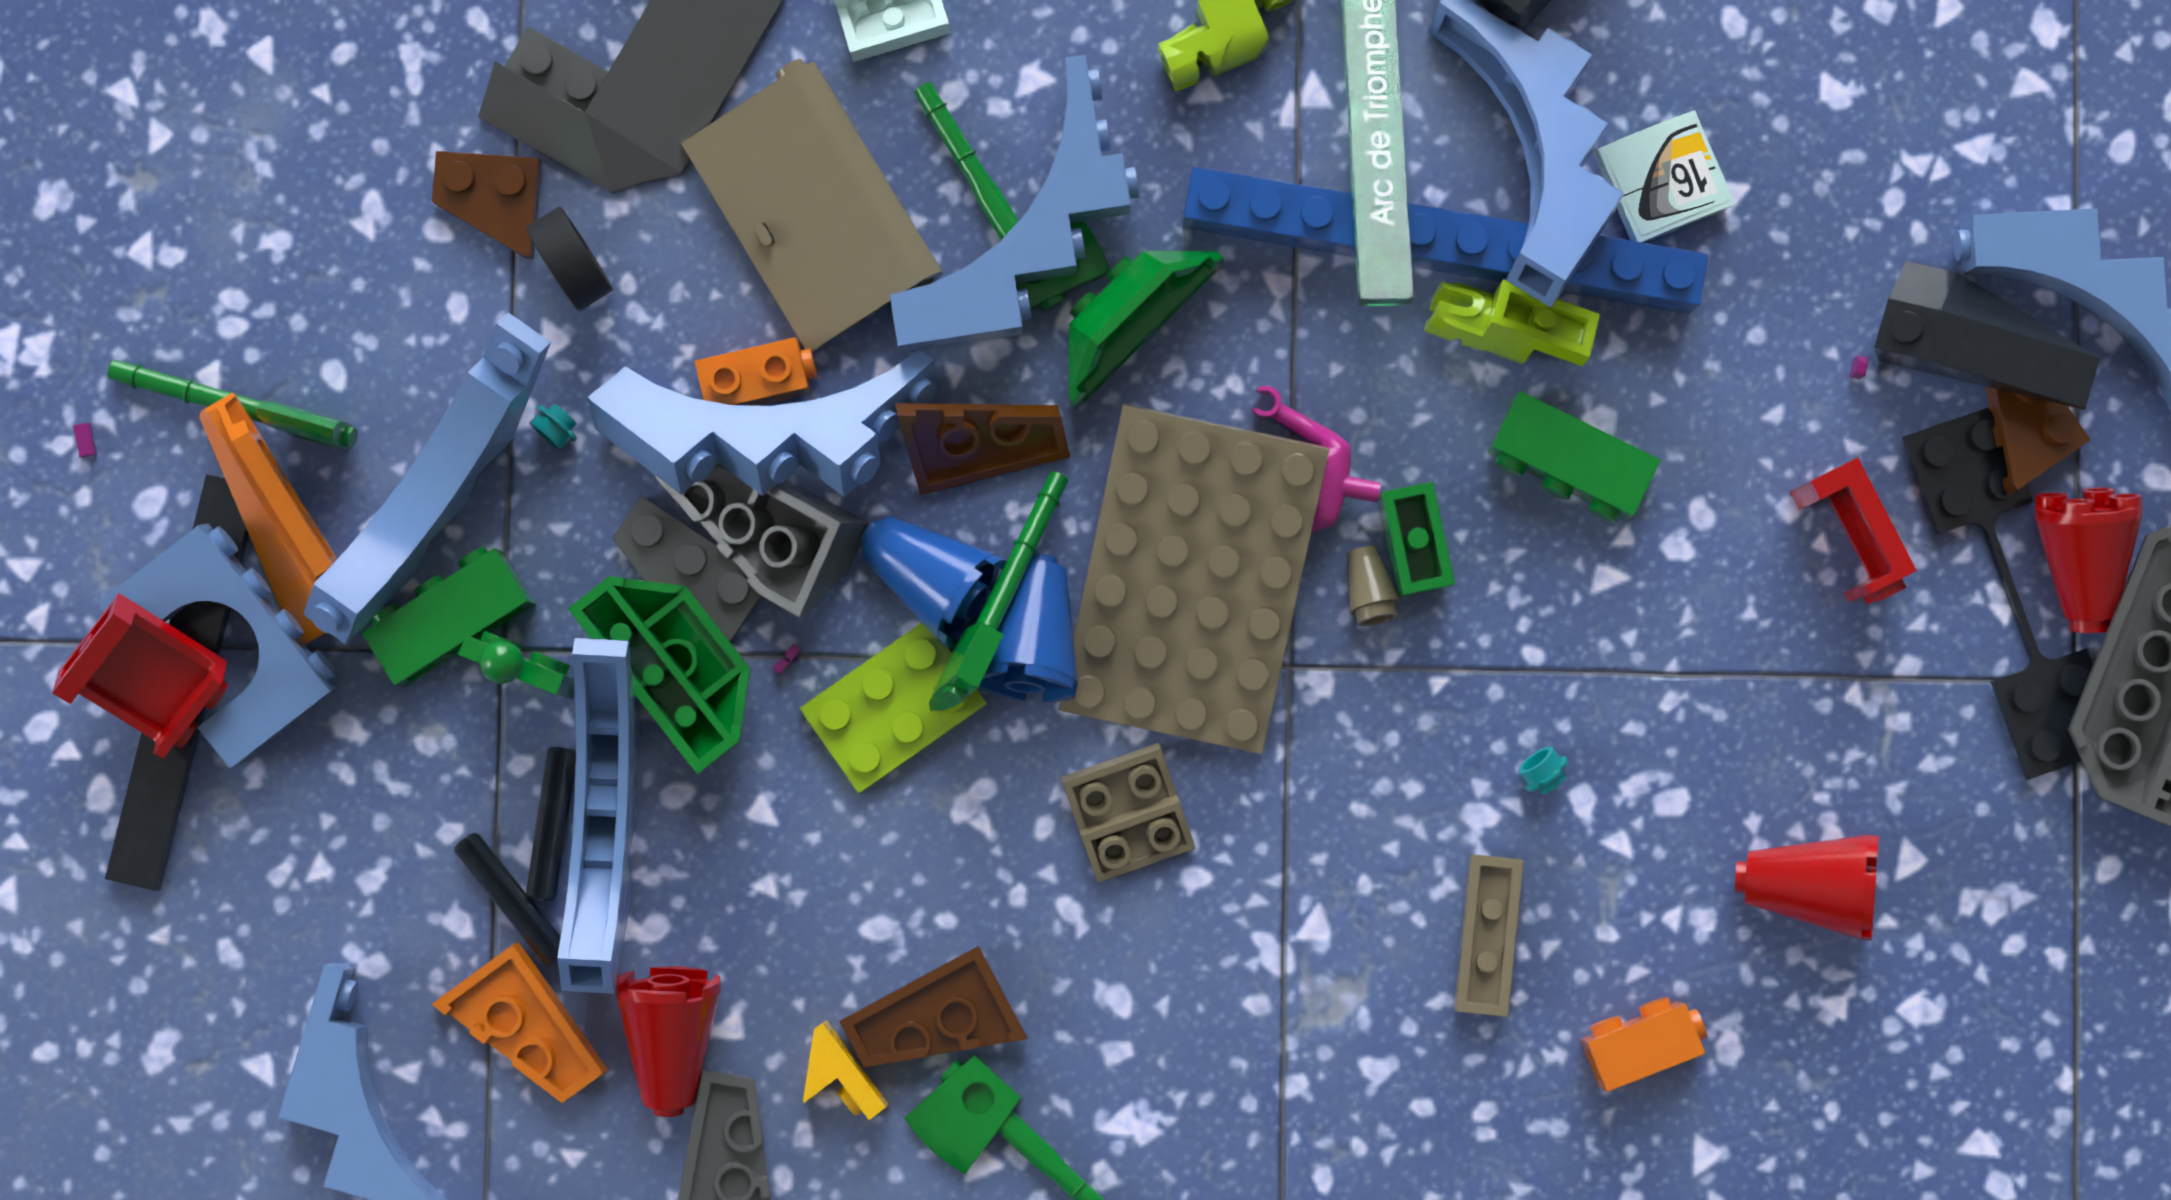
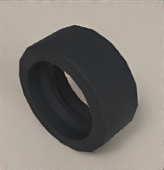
[526,207,613,311]

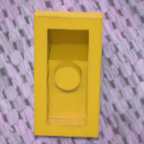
[803,1020,889,1120]

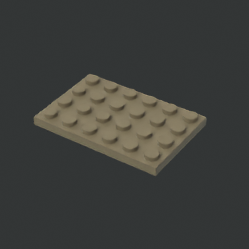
[1058,404,1329,754]

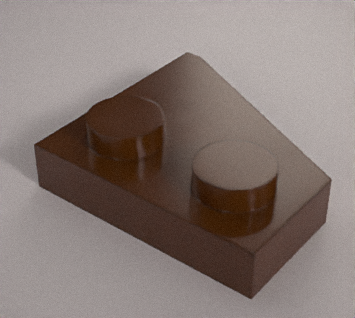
[432,151,542,259]
[1985,387,2090,495]

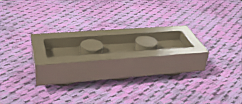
[1454,854,1524,1017]

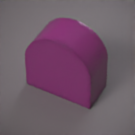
[1849,355,1868,379]

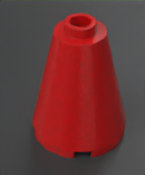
[1735,834,1879,941]
[615,966,721,1117]

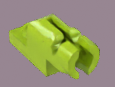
[1158,0,1293,92]
[1424,279,1600,367]

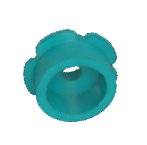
[529,403,577,450]
[1518,746,1568,794]

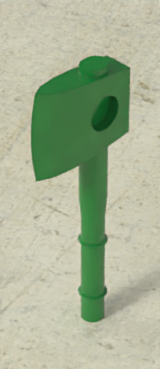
[914,82,1110,312]
[107,359,358,452]
[929,471,1069,711]
[903,1054,1105,1200]

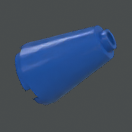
[860,516,1006,648]
[979,553,1078,703]

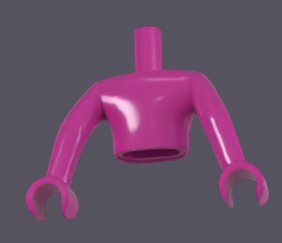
[1251,386,1381,533]

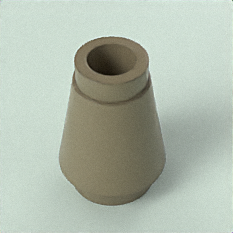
[1346,546,1401,626]

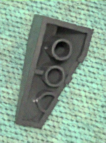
[656,463,870,617]

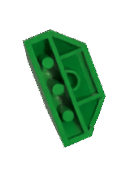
[1069,251,1224,411]
[567,576,751,774]

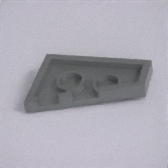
[612,496,763,643]
[677,1069,771,1200]

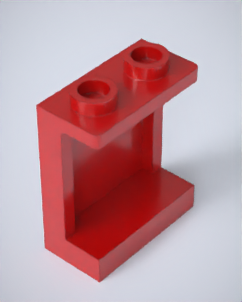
[1790,457,1917,605]
[52,593,228,759]

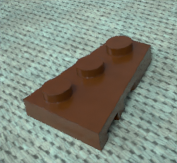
[895,403,1071,496]
[839,946,1028,1068]

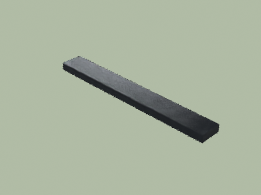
[105,474,249,891]

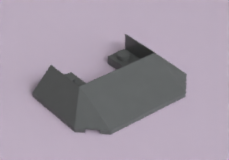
[478,0,784,194]
[2068,525,2171,828]

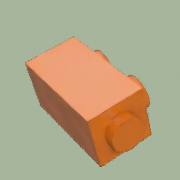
[695,337,818,406]
[1580,996,1708,1092]

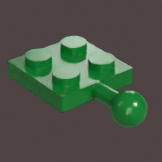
[458,631,575,699]

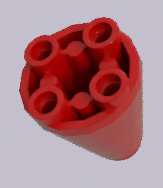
[2034,487,2143,633]

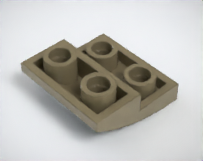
[1061,742,1196,883]

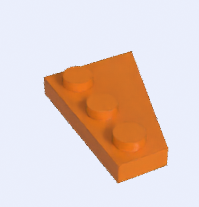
[431,942,609,1103]

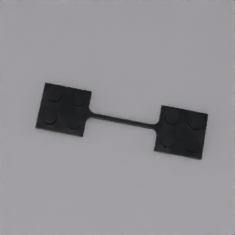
[1902,407,2093,780]

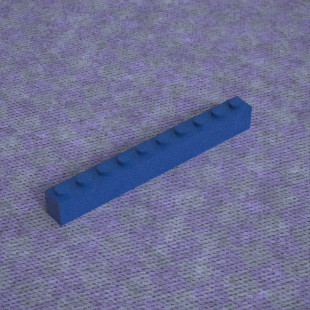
[1182,166,1708,314]

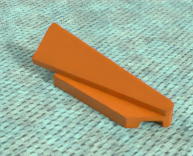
[199,392,337,645]

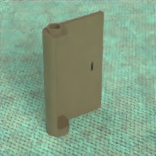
[681,59,943,353]

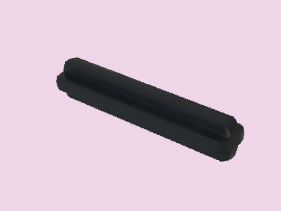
[526,746,576,901]
[454,833,561,966]

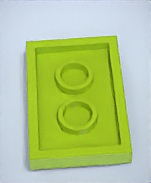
[799,623,987,794]

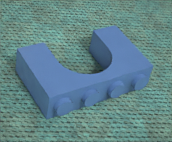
[97,523,338,768]

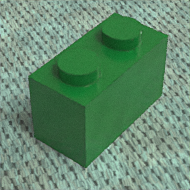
[1377,481,1455,599]

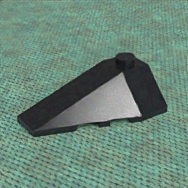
[1874,261,2100,410]

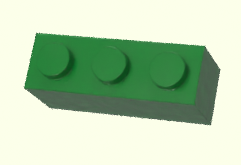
[1487,391,1661,523]
[361,547,536,688]

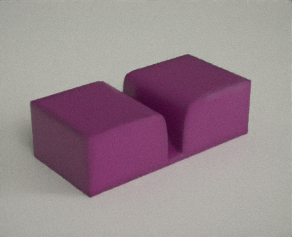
[73,422,97,458]
[773,644,802,675]

